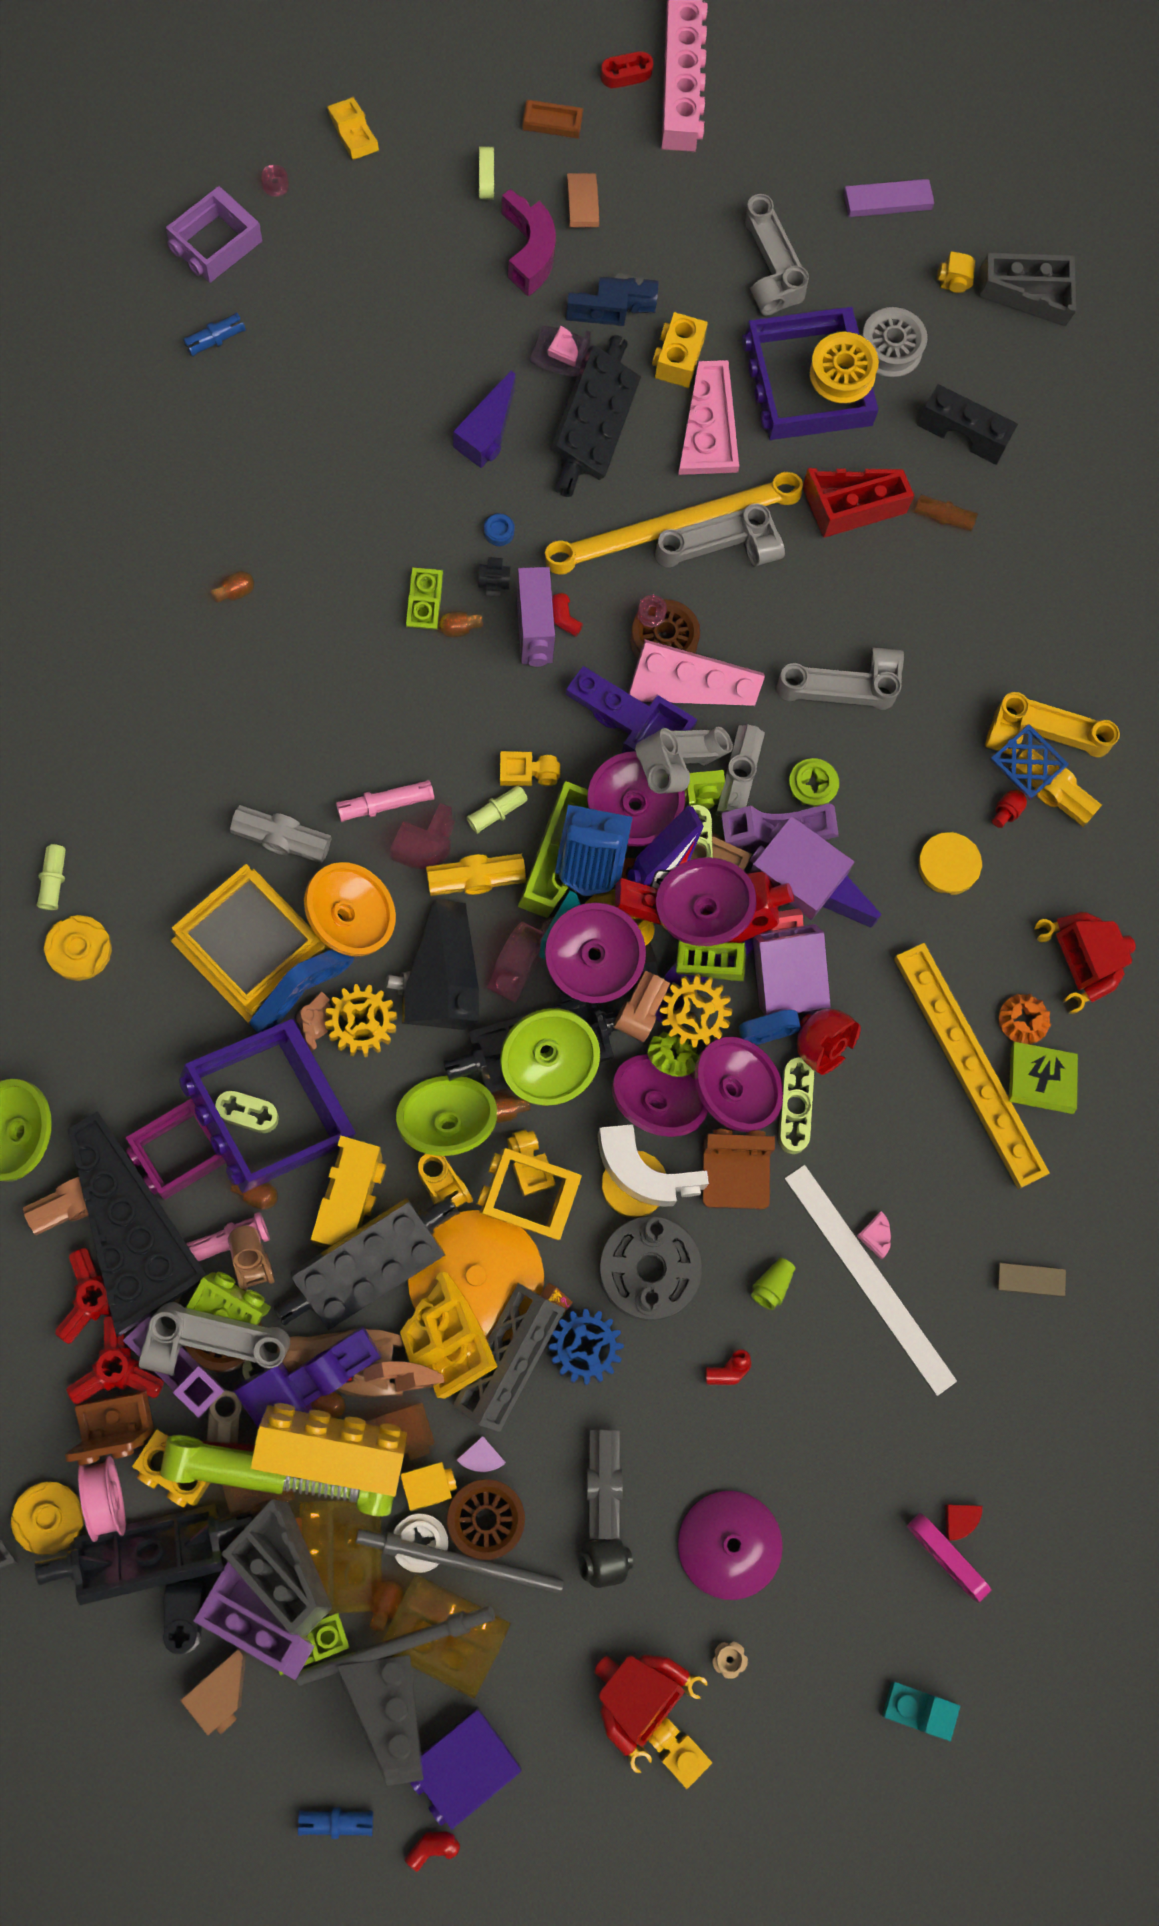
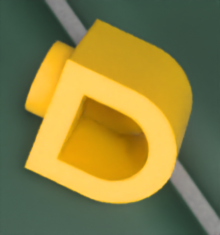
[937,251,975,293]

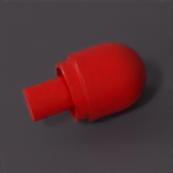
[992,790,1027,828]

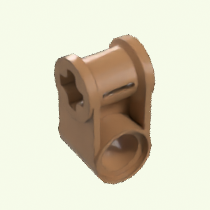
[228,1226,275,1291]

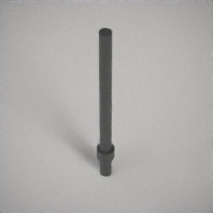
[355,1529,564,1594]
[296,1606,495,1686]

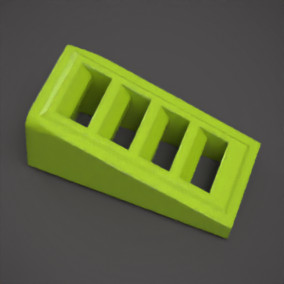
[676,940,746,981]

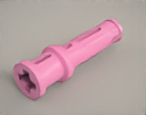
[186,1212,270,1262]

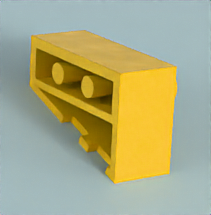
[311,1135,386,1248]

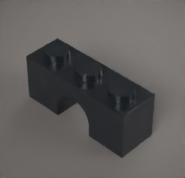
[917,384,1018,465]

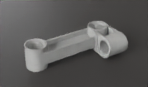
[745,194,809,315]
[655,503,785,568]
[776,647,904,710]
[635,727,733,794]
[139,1303,290,1376]

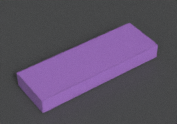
[844,179,934,217]

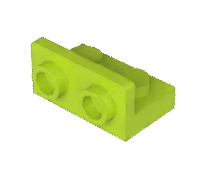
[684,770,725,809]
[186,1272,271,1325]

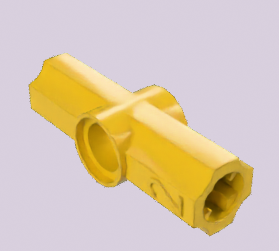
[1010,749,1102,827]
[426,853,526,896]

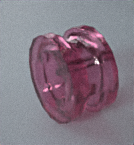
[261,165,289,197]
[638,595,667,627]

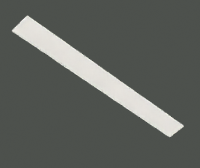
[785,1165,957,1396]

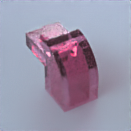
[390,803,455,869]
[487,921,545,1003]

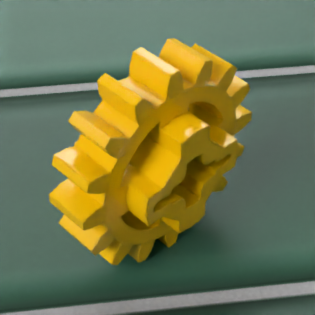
[660,974,732,1047]
[325,984,397,1057]

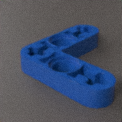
[249,949,354,1033]

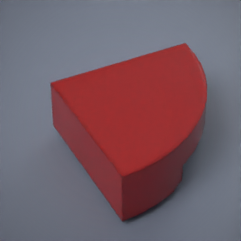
[945,1505,983,1541]

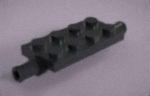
[551,335,641,497]
[443,1000,621,1095]
[274,1195,460,1330]
[35,1504,254,1606]

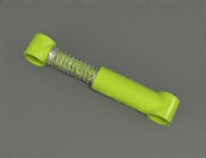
[160,1435,394,1516]

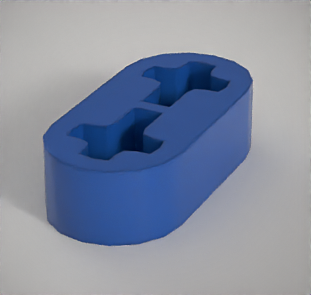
[738,1010,801,1045]

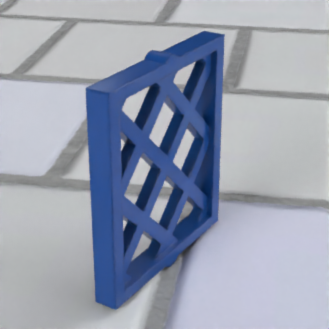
[990,724,1069,800]

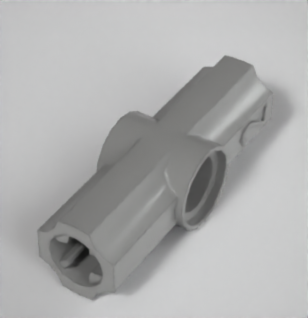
[716,724,765,818]
[230,805,332,864]

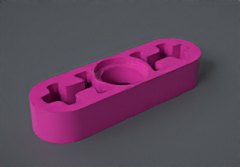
[907,1513,991,1603]

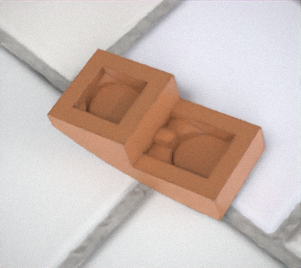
[567,174,599,227]
[363,1361,444,1392]

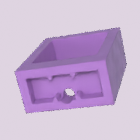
[166,186,262,283]

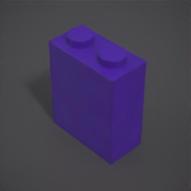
[409,1707,522,1830]

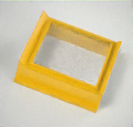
[171,864,332,1025]

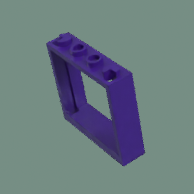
[742,307,879,440]
[179,1019,356,1193]

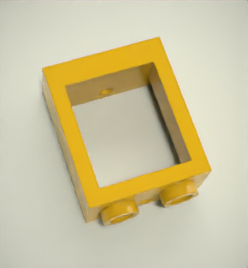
[477,1148,582,1240]

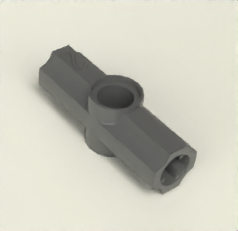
[586,1430,623,1539]

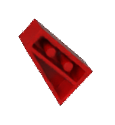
[802,468,915,538]

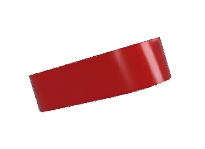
[601,51,654,88]

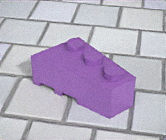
[194,1562,314,1680]

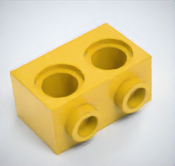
[652,312,708,388]
[132,1430,210,1508]
[400,1462,457,1511]

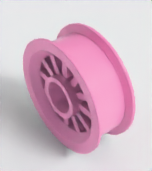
[78,1456,126,1542]

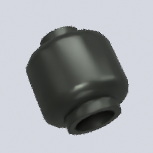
[578,1538,633,1588]

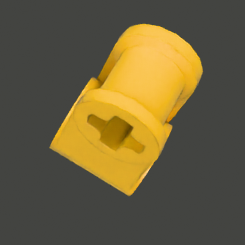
[418,1154,473,1207]

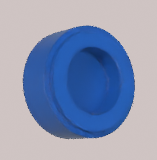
[484,514,515,546]

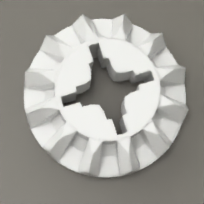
[394,1514,448,1573]

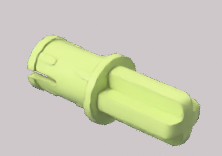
[466,786,528,834]
[36,844,66,910]

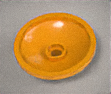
[304,862,396,956]

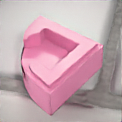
[548,326,578,367]
[857,1211,891,1259]

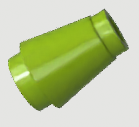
[751,1258,796,1310]

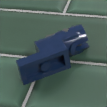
[566,273,659,326]

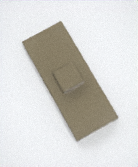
[997,1263,1066,1297]

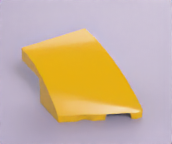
[400,1272,497,1399]

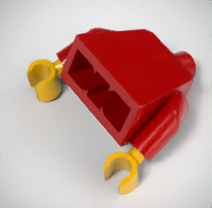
[1034,912,1136,1014]
[594,1654,707,1773]

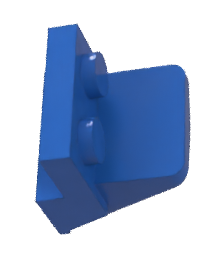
[555,805,633,896]

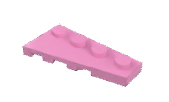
[678,360,739,475]
[628,640,765,706]

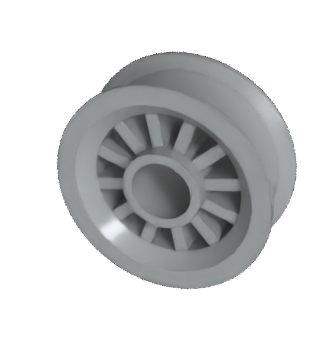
[861,307,927,377]

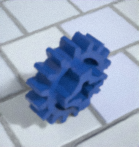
[549,1309,624,1386]

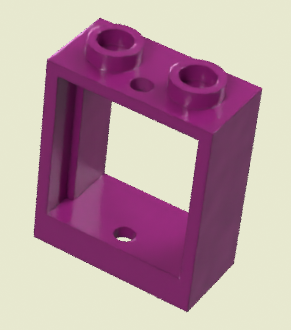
[126,1098,226,1200]

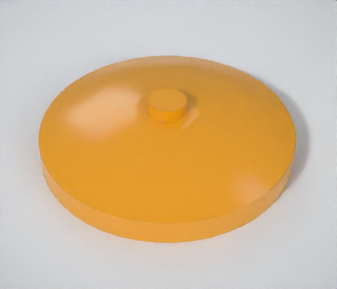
[408,1210,544,1342]

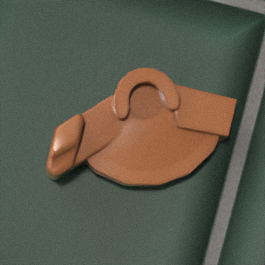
[296,992,332,1052]

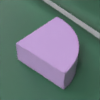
[457,1437,506,1472]

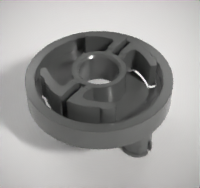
[599,1217,702,1321]

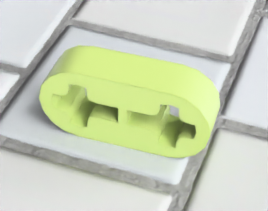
[479,147,494,199]
[215,1091,279,1133]

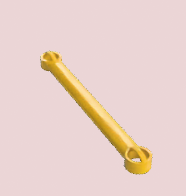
[545,472,803,575]

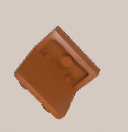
[702,1129,775,1210]
[65,1391,155,1465]

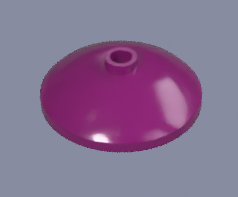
[587,751,685,846]
[656,857,756,946]
[545,903,646,1003]
[695,1037,783,1132]
[612,1054,708,1137]
[678,1491,783,1600]

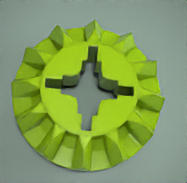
[788,758,839,807]
[648,1031,699,1077]

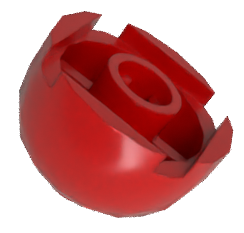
[797,1008,861,1075]

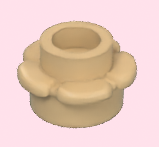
[712,1642,748,1679]

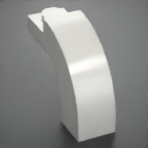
[597,1124,709,1207]

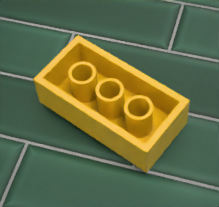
[251,1403,407,1496]

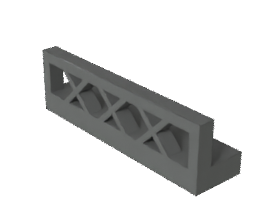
[453,1283,565,1432]

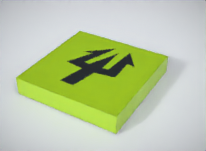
[1009,1042,1078,1114]

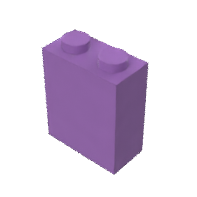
[516,567,555,667]
[750,816,854,920]
[753,924,831,1016]

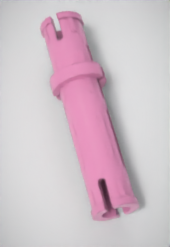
[336,780,434,822]

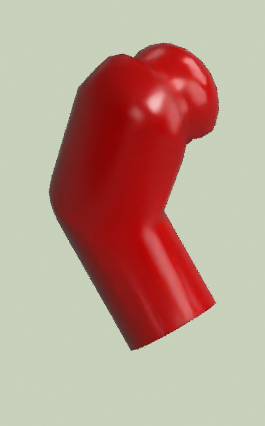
[552,593,583,637]
[705,1349,752,1385]
[404,1831,460,1872]

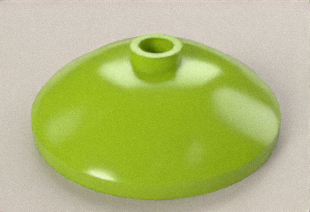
[500,1008,600,1105]
[396,1075,497,1156]
[0,1079,52,1182]

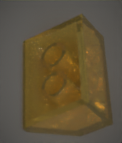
[300,1501,382,1614]
[382,1574,511,1699]

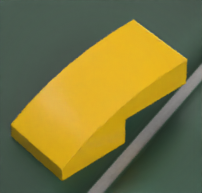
[327,97,379,160]

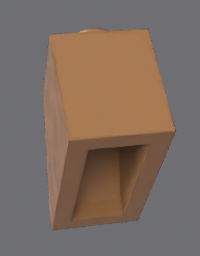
[180,1649,246,1735]

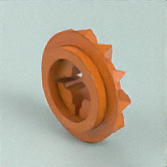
[999,994,1051,1044]

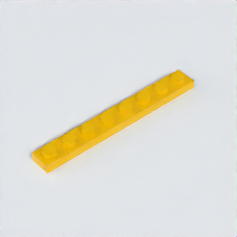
[894,943,1050,1189]

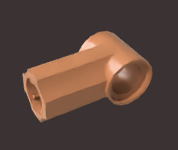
[613,971,670,1042]
[23,1177,88,1235]

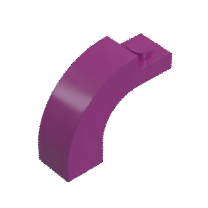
[501,188,556,297]

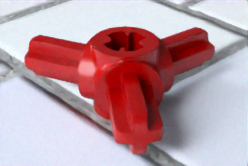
[55,1248,111,1344]
[66,1316,165,1405]

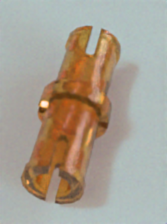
[914,494,978,532]

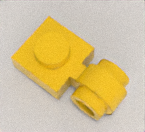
[500,751,560,786]
[507,1129,556,1197]
[648,1717,712,1789]

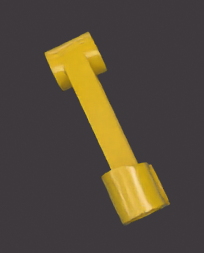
[985,692,1120,757]

